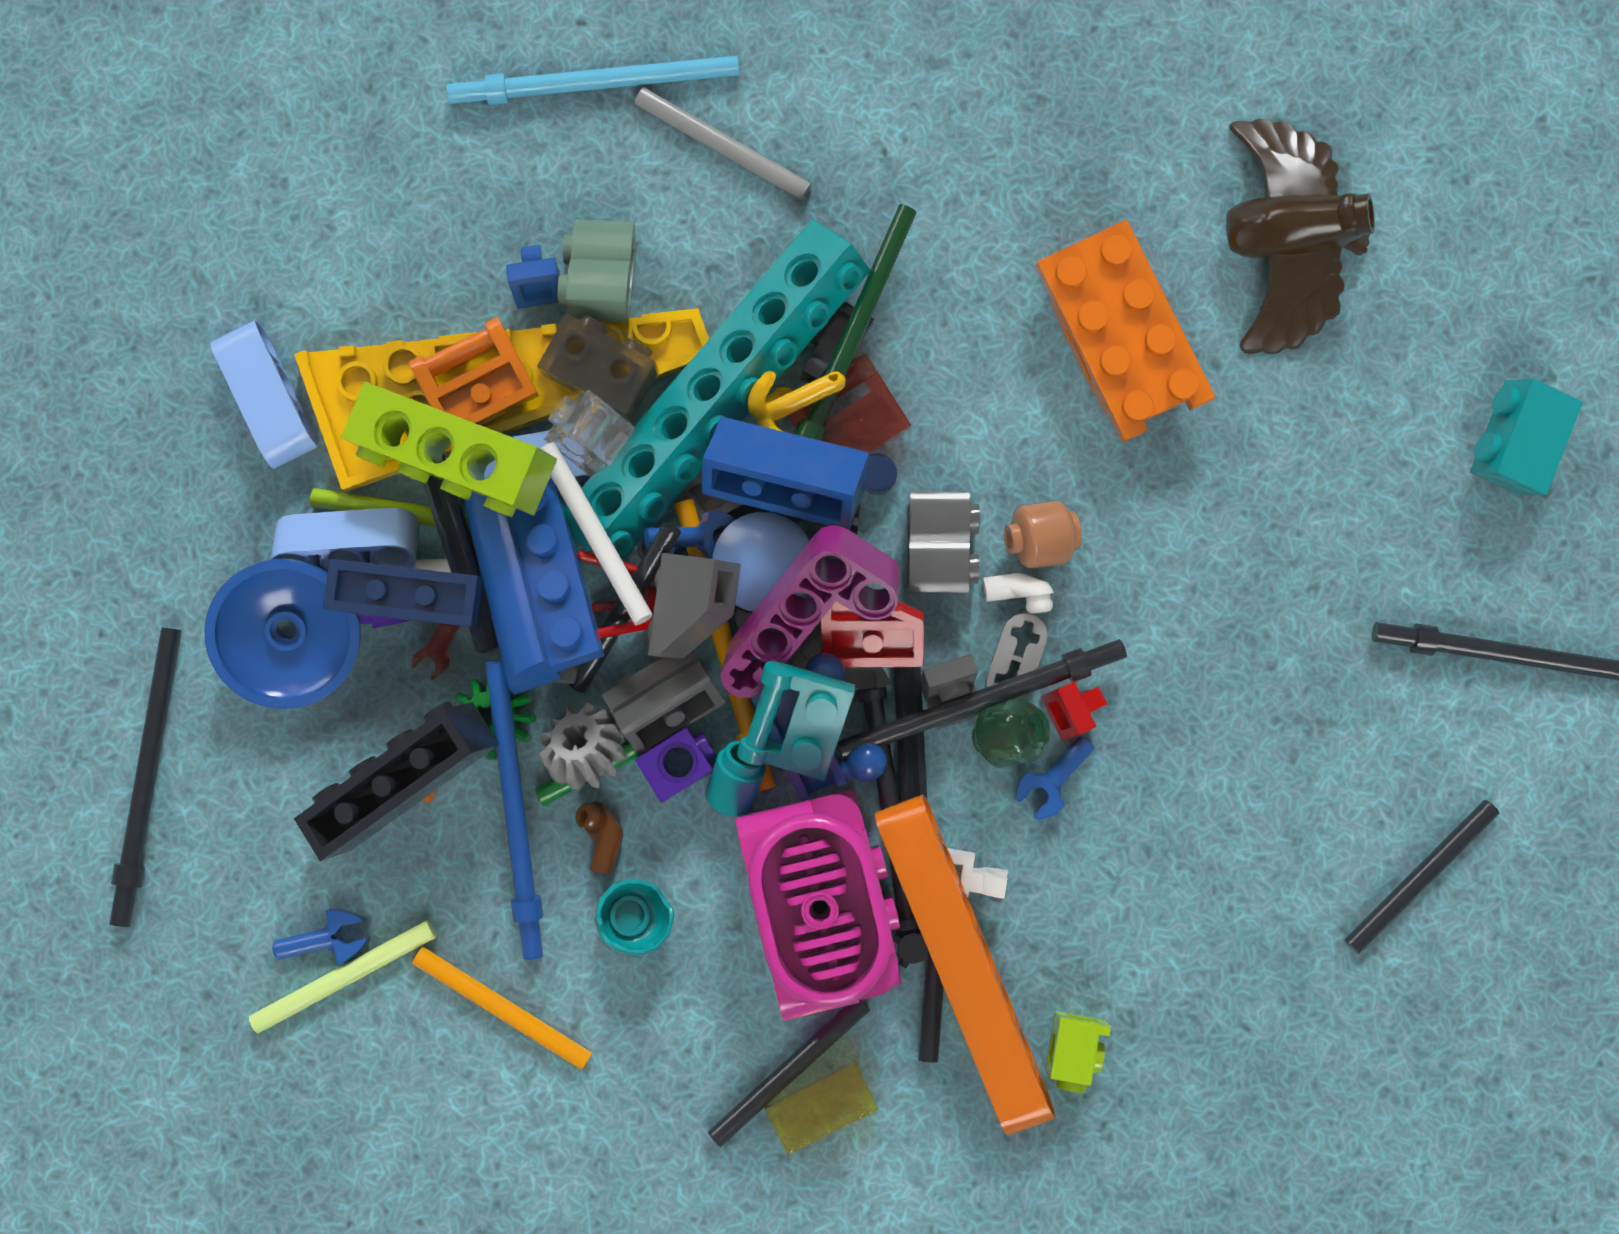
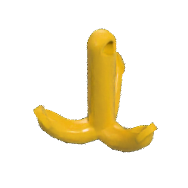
[748,371,846,432]

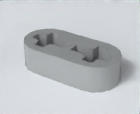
[985,613,1048,705]

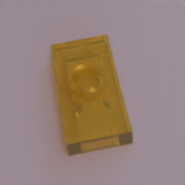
[765,1061,879,1155]

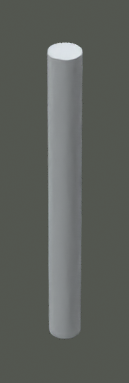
[634,87,812,201]

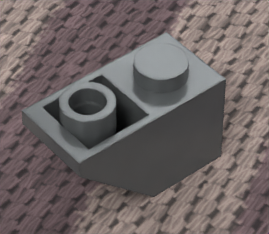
[648,553,741,659]

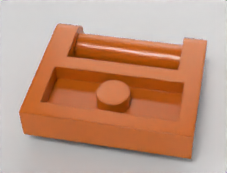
[409,316,539,426]

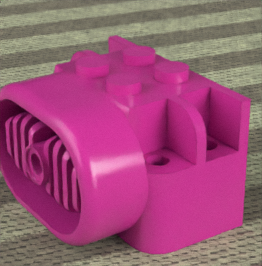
[736,788,902,1021]

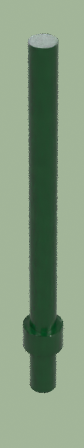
[794,204,917,441]

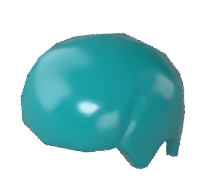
[594,878,674,957]

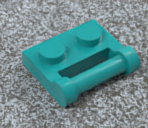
[737,661,855,781]

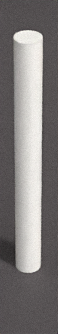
[540,442,653,625]

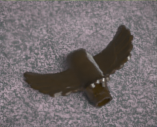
[1226,119,1375,354]

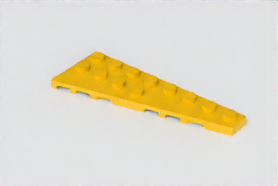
[294,308,709,492]

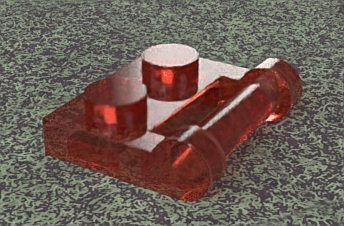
[787,353,911,454]

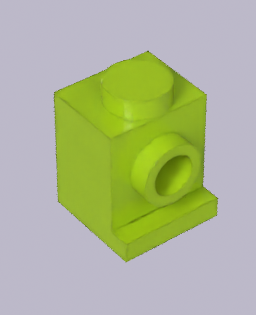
[1045,1011,1111,1093]

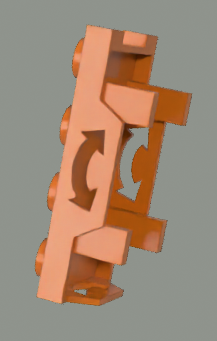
[1035,219,1216,444]

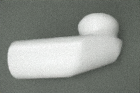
[982,573,1054,614]

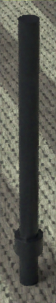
[1372,622,1619,680]
[109,627,182,927]
[837,639,1127,760]

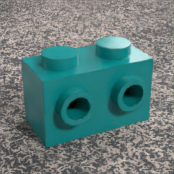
[1469,378,1583,495]

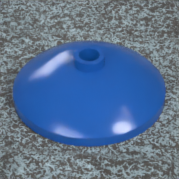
[204,559,361,709]

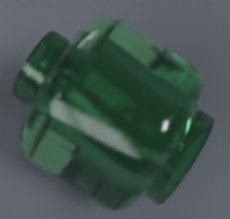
[972,699,1050,768]

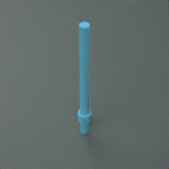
[446,56,739,105]

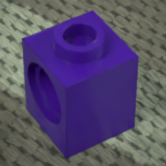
[635,727,717,803]

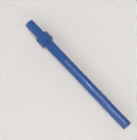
[485,660,543,960]

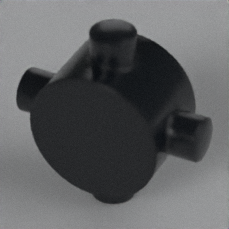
[893,928,928,969]

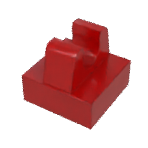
[1040,681,1107,741]

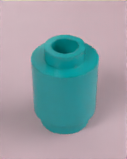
[705,741,766,816]

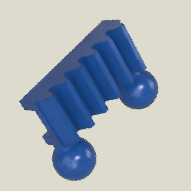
[752,653,887,801]

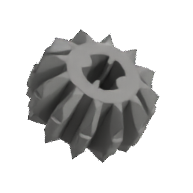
[539,702,626,791]

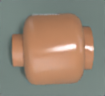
[1004,501,1082,569]

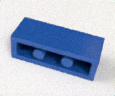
[702,416,869,530]

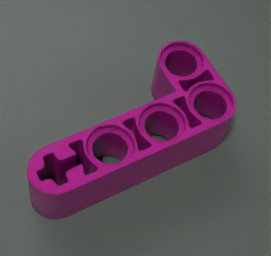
[721,526,900,698]

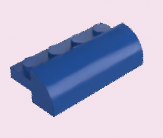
[463,476,605,694]

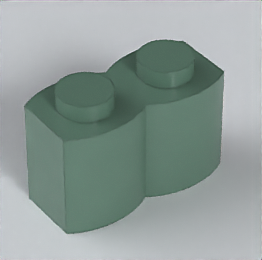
[558,219,637,323]

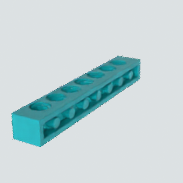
[565,219,870,561]

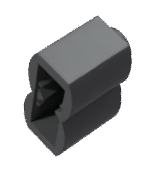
[907,492,980,594]

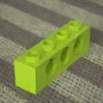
[341,381,557,518]

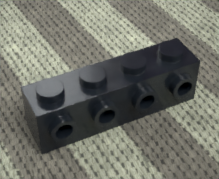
[293,701,500,862]

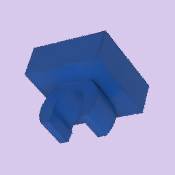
[506,245,560,309]

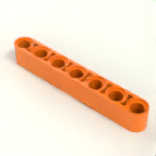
[875,794,1056,1136]

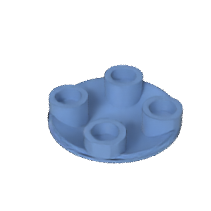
[713,512,809,612]

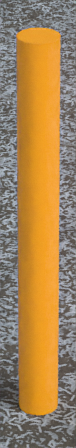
[412,947,592,1070]

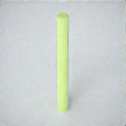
[249,920,437,1034]

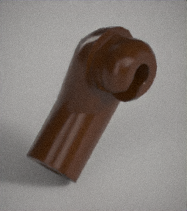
[575,801,623,875]

